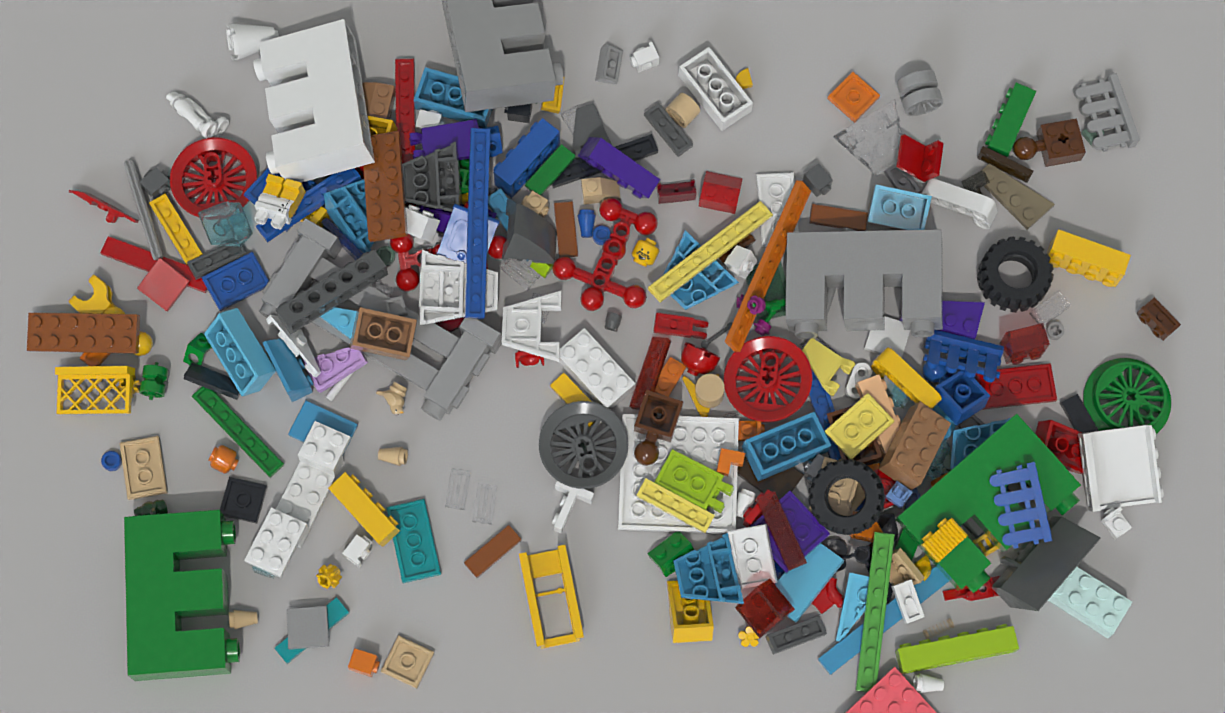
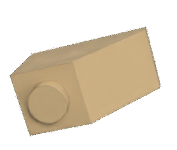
[581,177,621,205]

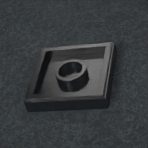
[220,477,268,524]

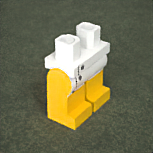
[254,174,306,230]

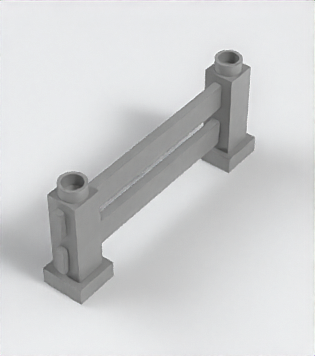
[259,218,502,421]

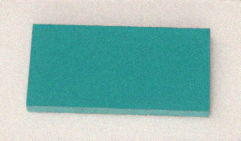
[386,499,441,584]

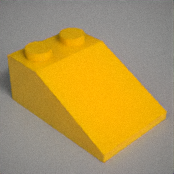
[667,581,714,643]

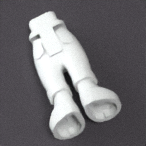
[166,92,229,139]

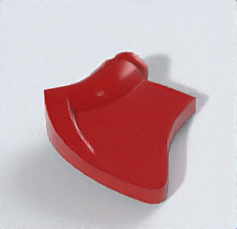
[811,578,844,614]

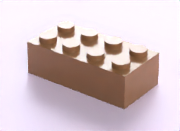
[878,401,951,490]

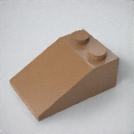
[362,82,396,120]

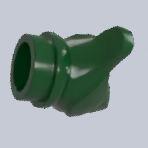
[134,499,168,516]

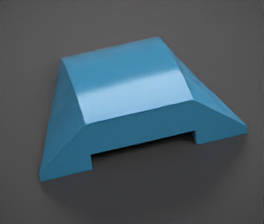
[323,179,374,253]
[663,230,739,310]
[950,418,1011,492]
[673,533,744,604]

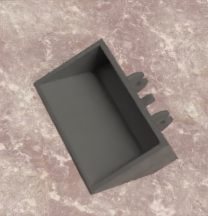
[991,516,1101,611]

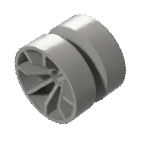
[897,70,943,116]

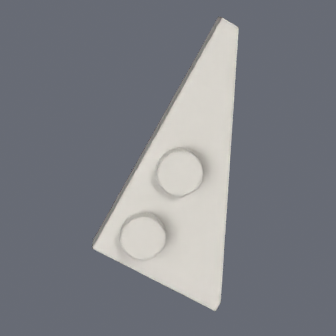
[266,315,321,377]

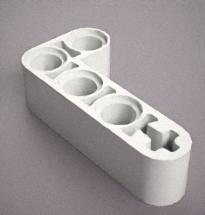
[921,179,997,229]

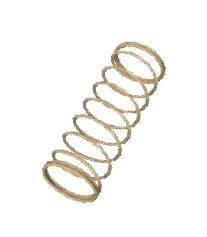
[923,618,954,639]

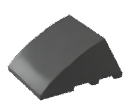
[402,142,462,212]
[502,198,557,264]

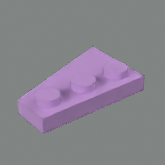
[302,347,368,393]

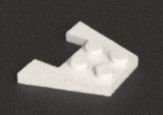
[501,291,562,362]

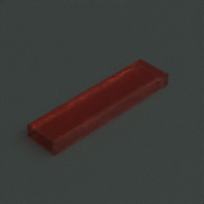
[629,337,671,410]
[756,491,807,571]

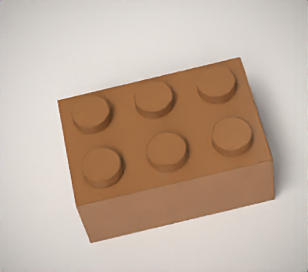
[349,307,417,360]

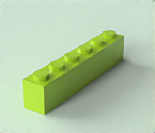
[895,624,1019,675]

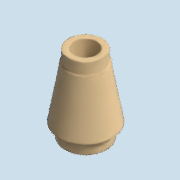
[378,447,408,466]
[228,610,258,629]

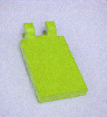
[654,449,734,513]

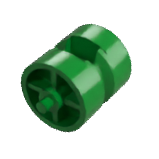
[139,362,169,400]

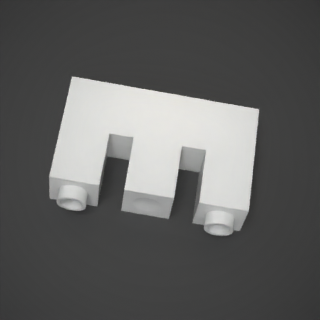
[253,19,375,182]

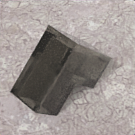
[961,171,990,195]

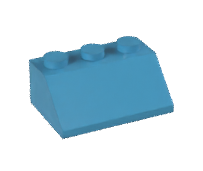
[262,339,314,402]

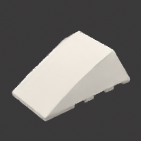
[418,250,498,325]

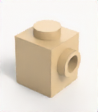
[521,191,550,217]

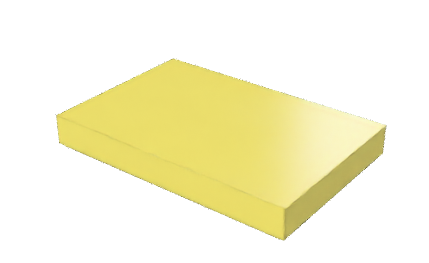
[825,393,895,459]

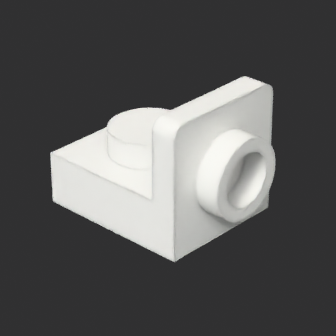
[1101,507,1132,540]

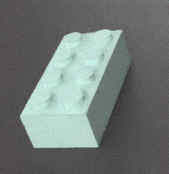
[1048,567,1132,639]

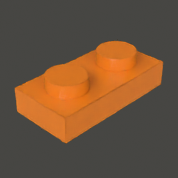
[651,357,687,397]

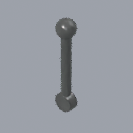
[701,322,732,349]

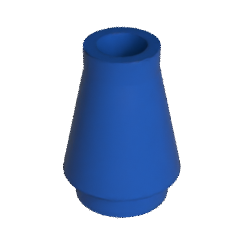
[577,210,596,238]

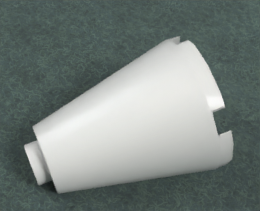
[226,23,279,61]

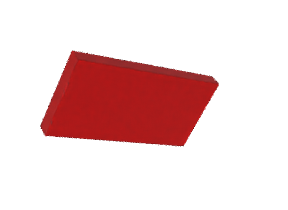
[975,363,1057,410]

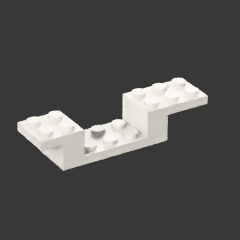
[244,421,351,578]

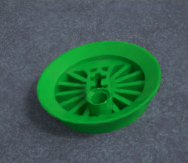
[1083,358,1171,434]

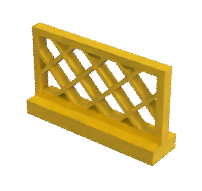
[55,366,135,414]

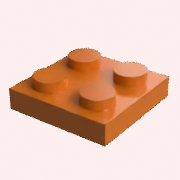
[827,72,880,123]

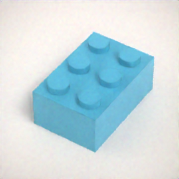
[867,185,932,230]

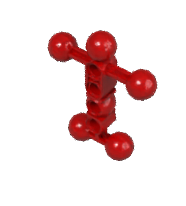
[552,198,658,311]
[390,202,507,292]

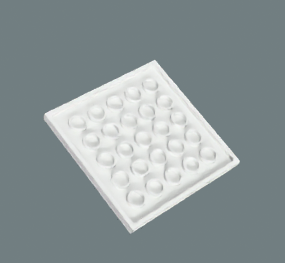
[618,414,739,534]

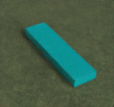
[274,597,349,664]

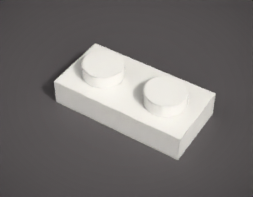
[891,579,925,624]

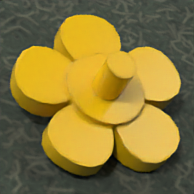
[738,626,761,647]

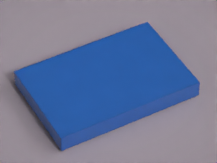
[201,252,269,311]

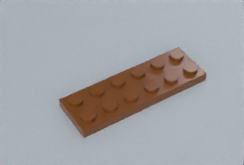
[364,131,407,242]
[27,313,140,354]

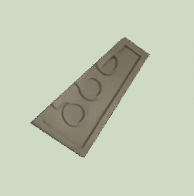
[975,163,1055,230]

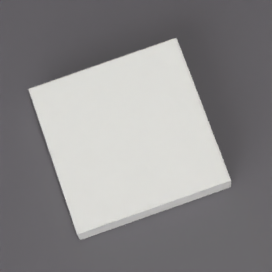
[864,316,910,358]

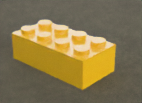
[1047,229,1131,287]

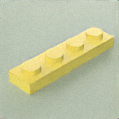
[636,478,715,533]

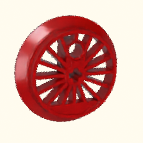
[170,137,257,219]
[724,336,812,422]

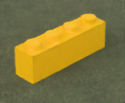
[328,472,400,547]

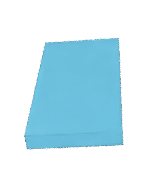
[764,544,844,623]

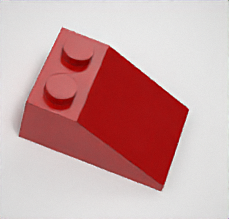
[1035,420,1083,475]

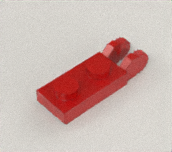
[653,313,709,339]

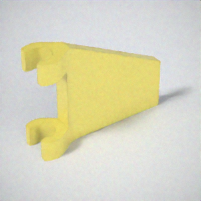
[802,338,855,396]

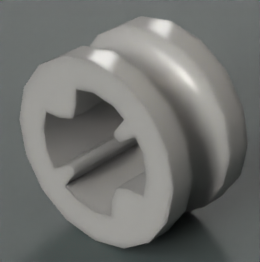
[1046,322,1064,340]

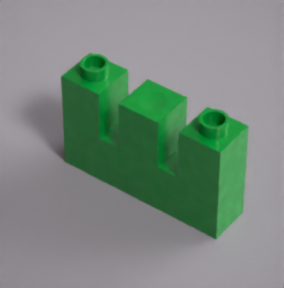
[895,414,1081,593]
[124,510,240,681]

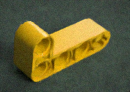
[871,347,942,409]

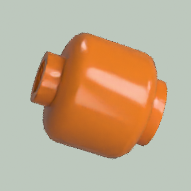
[208,445,239,474]

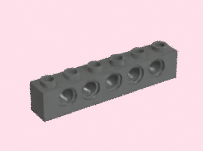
[276,250,388,335]

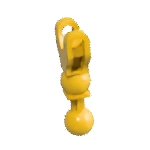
[69,274,153,356]

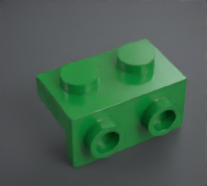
[647,532,694,577]

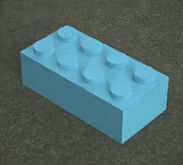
[204,308,276,397]

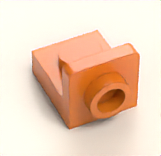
[738,421,765,441]

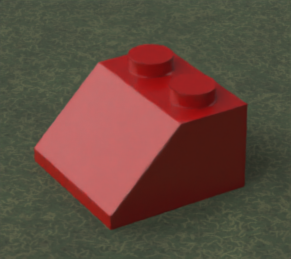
[699,171,743,214]

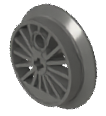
[539,401,628,489]

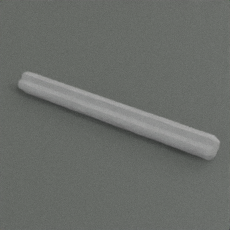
[124,160,163,260]

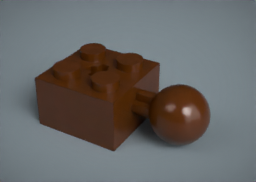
[1013,118,1086,167]
[634,390,683,466]

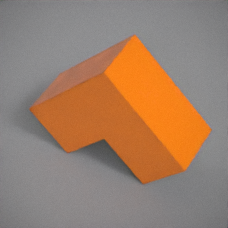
[717,448,745,476]

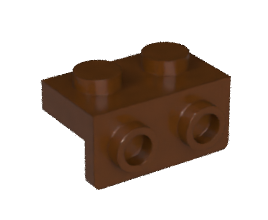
[1137,297,1181,341]

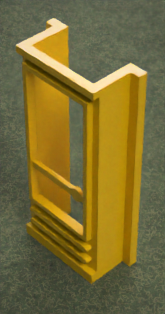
[519,545,584,649]

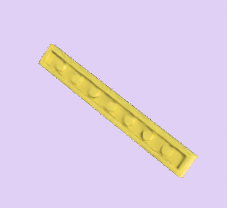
[648,201,773,303]

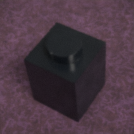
[504,104,533,123]

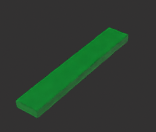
[192,387,284,478]

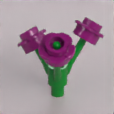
[737,293,786,336]

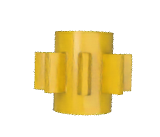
[117,376,140,398]
[316,564,342,589]

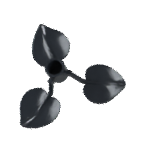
[822,514,898,605]

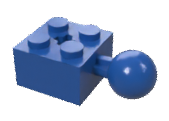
[923,361,990,426]

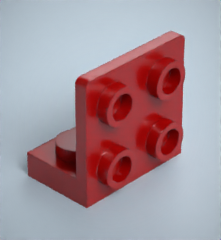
[897,134,944,182]

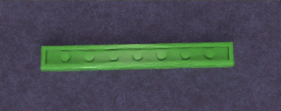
[856,532,895,692]

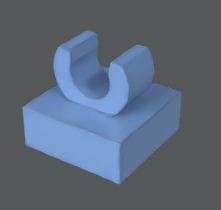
[885,481,913,509]

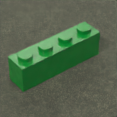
[985,82,1036,157]

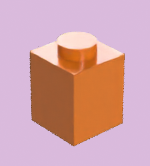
[348,648,380,677]

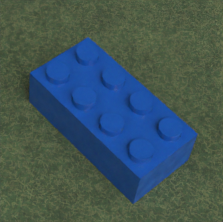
[493,118,560,199]

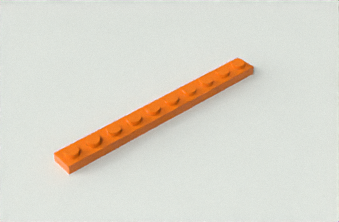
[724,180,811,352]

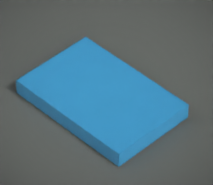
[288,401,358,456]

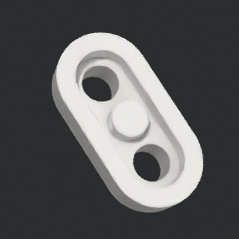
[845,363,872,400]

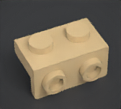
[889,548,925,586]

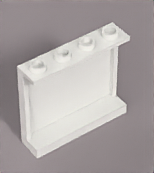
[1078,425,1163,512]

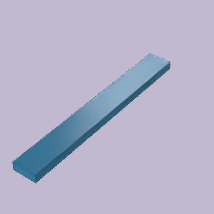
[818,566,949,675]

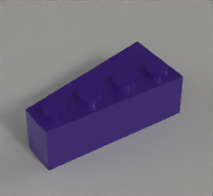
[578,137,660,199]
[899,301,985,339]

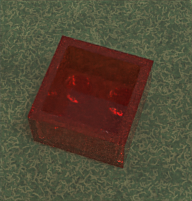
[999,323,1050,365]
[735,579,795,638]

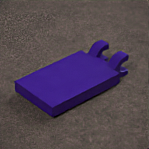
[409,119,478,160]

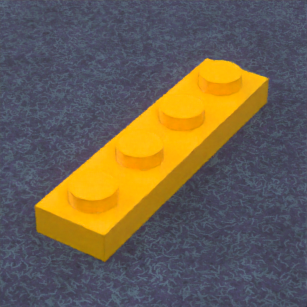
[149,194,203,265]

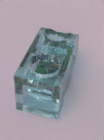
[926,440,950,480]

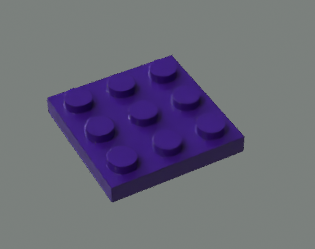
[750,491,830,574]

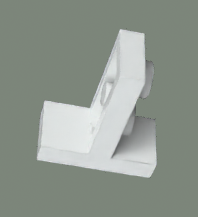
[552,481,594,533]

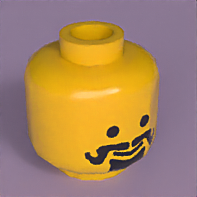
[631,238,659,267]

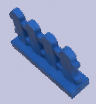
[923,330,1004,382]
[989,462,1053,549]

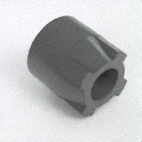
[605,312,622,332]

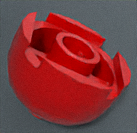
[681,342,721,376]

